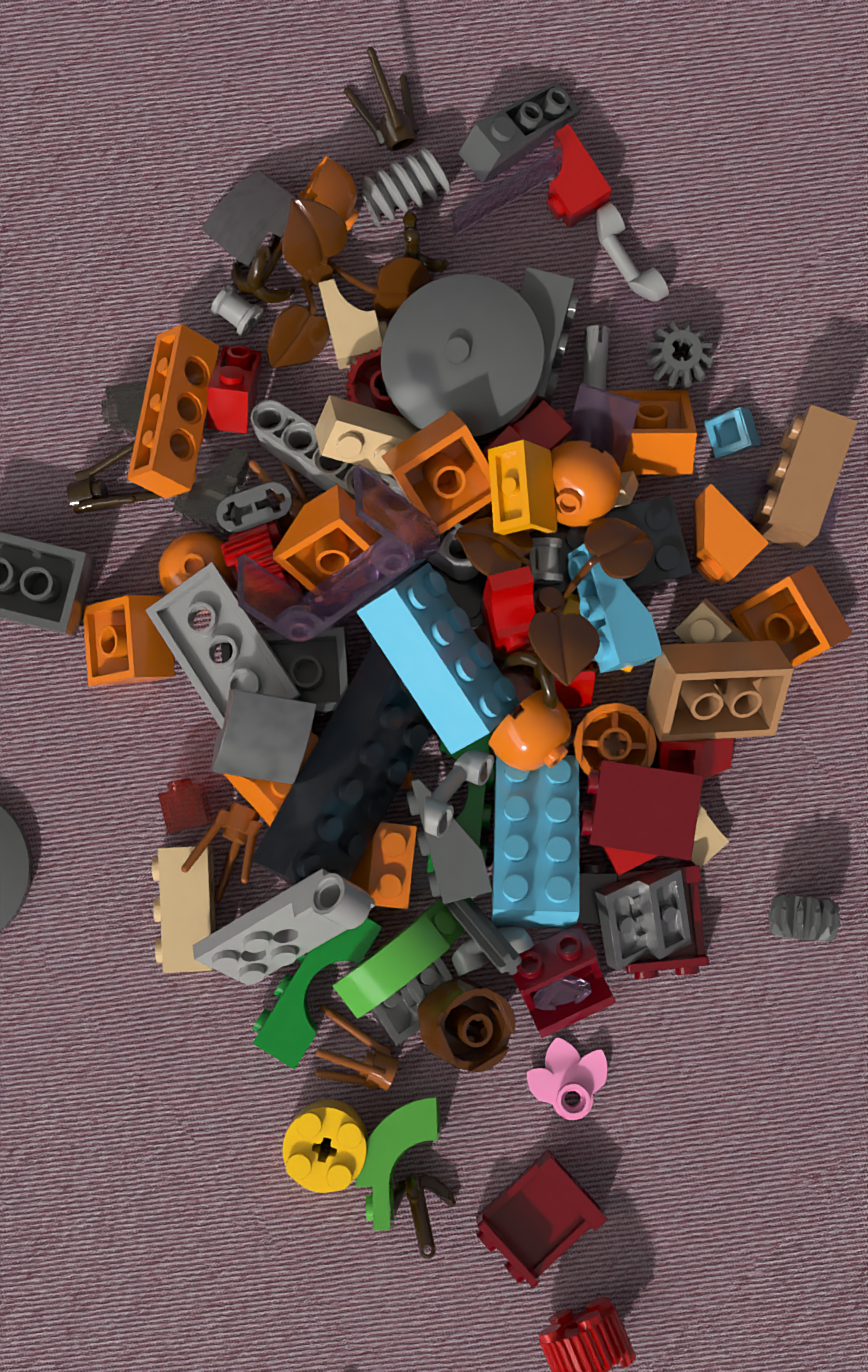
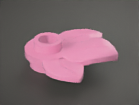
[526,1037,607,1120]

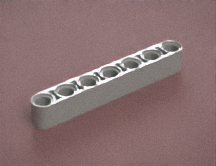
[251,400,479,580]

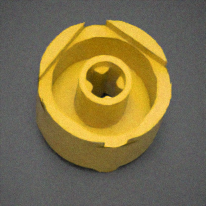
[282,1099,368,1193]

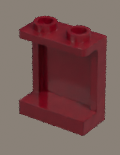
[580,760,703,860]
[613,864,710,979]
[512,923,616,1038]
[476,1149,608,1288]

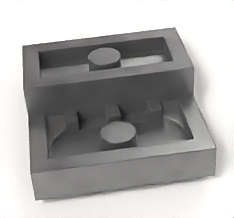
[201,171,296,266]
[210,688,316,784]
[595,868,692,970]
[371,957,453,1046]

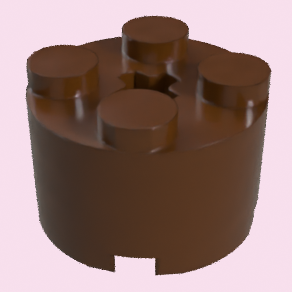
[417,978,516,1072]

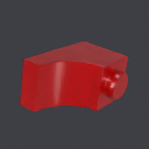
[546,124,612,229]
[482,400,574,464]
[480,566,535,653]

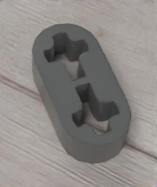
[216,479,294,532]

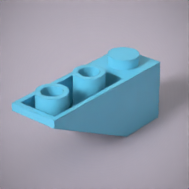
[567,544,663,673]

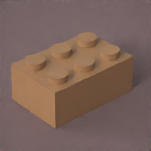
[752,404,858,551]
[644,640,794,742]

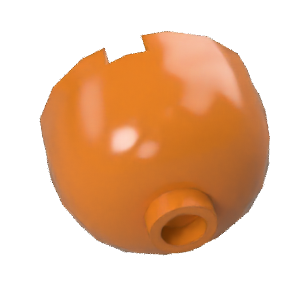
[297,156,360,232]
[551,441,622,527]
[158,532,237,613]
[488,689,571,771]
[573,703,657,776]

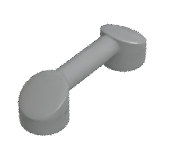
[596,202,669,302]
[424,749,494,838]
[452,926,534,976]

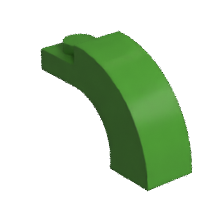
[333,899,465,1019]
[356,1097,441,1231]

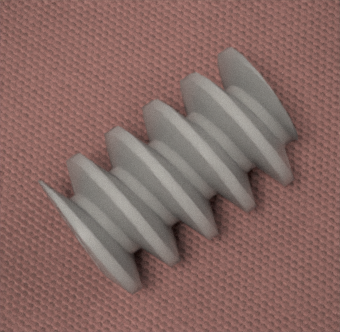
[361,148,450,227]

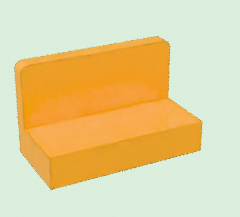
[488,440,557,535]

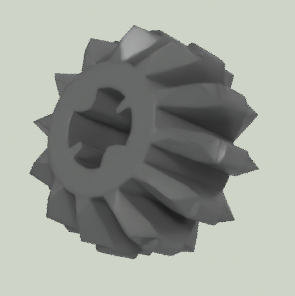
[646,320,714,389]
[768,895,840,942]

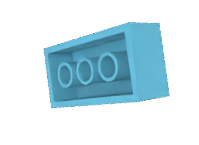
[356,562,520,754]
[491,755,580,929]

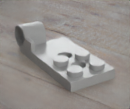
[145,562,301,729]
[192,869,375,986]

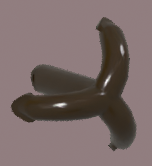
[379,211,449,273]
[231,235,296,304]
[502,650,559,709]
[394,1173,456,1259]

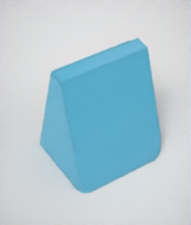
[704,407,761,459]

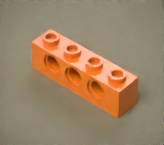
[127,324,219,499]

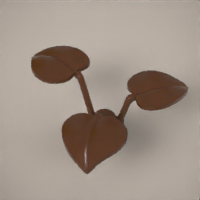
[267,198,433,368]
[455,517,654,686]

